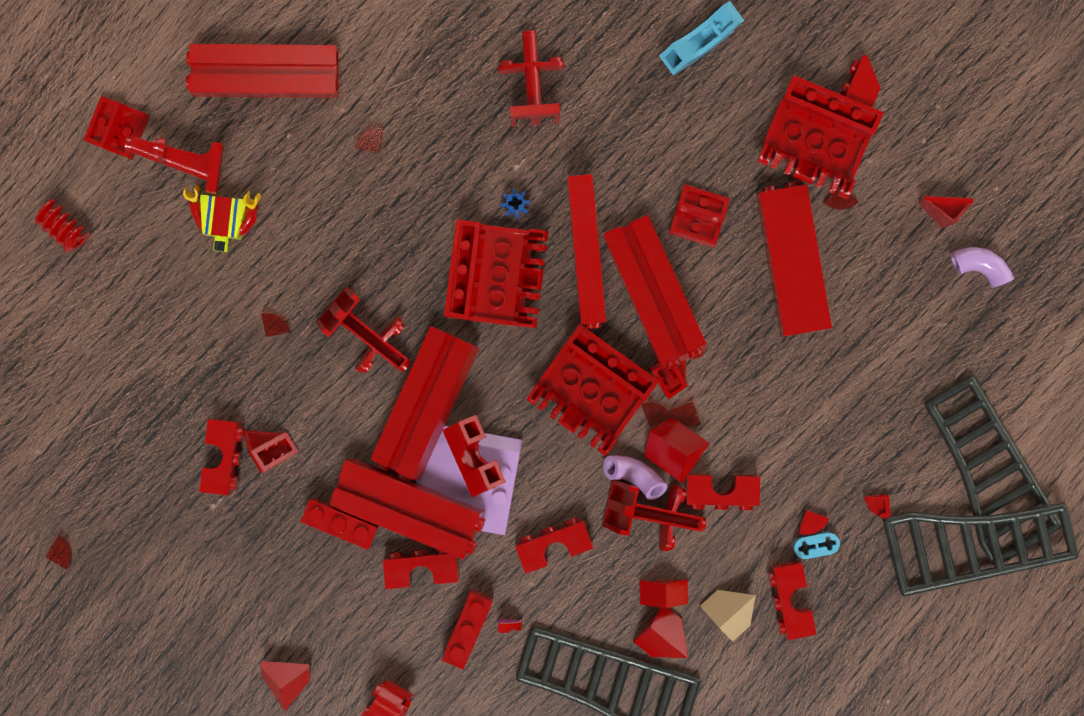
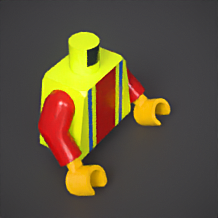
[183,185,261,252]

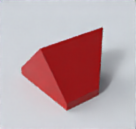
[919,196,974,229]
[647,359,688,400]
[244,430,298,474]
[633,607,688,658]
[260,661,311,711]

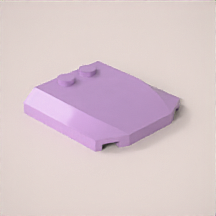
[416,426,522,535]

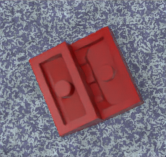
[83,96,150,160]
[668,184,730,248]

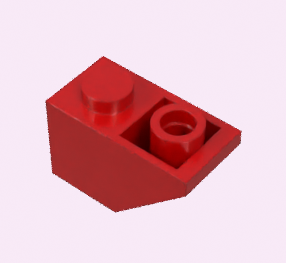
[839,54,881,107]

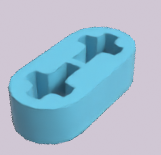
[793,532,840,559]

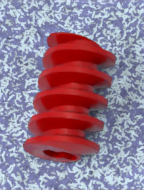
[35,198,90,253]

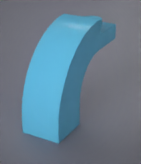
[659,1,744,75]

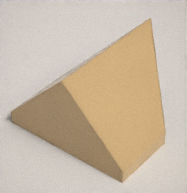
[700,589,756,642]

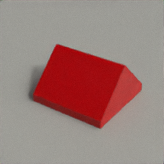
[644,417,710,483]

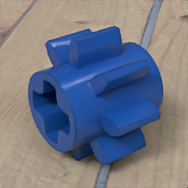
[500,188,530,219]

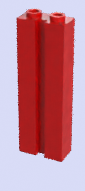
[186,44,339,98]
[567,174,606,330]
[756,182,832,337]
[603,215,707,369]
[371,326,480,482]
[329,458,486,560]

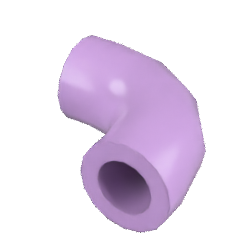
[950,247,1014,288]
[603,455,667,500]

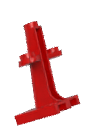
[498,30,565,127]
[125,137,223,196]
[316,286,411,373]
[602,480,707,552]

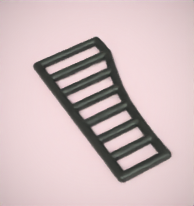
[925,376,1062,567]
[883,503,1079,597]
[516,626,701,716]

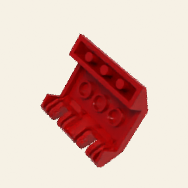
[757,75,884,199]
[444,219,549,328]
[526,324,659,456]

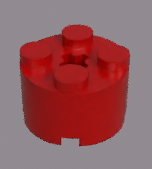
[361,680,414,716]

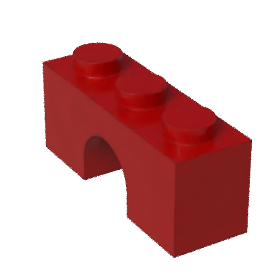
[442,415,506,497]
[199,419,244,495]
[684,474,760,510]
[300,497,380,550]
[515,517,594,574]
[383,549,460,589]
[768,560,817,640]
[441,589,493,670]

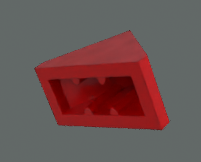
[639,579,688,608]

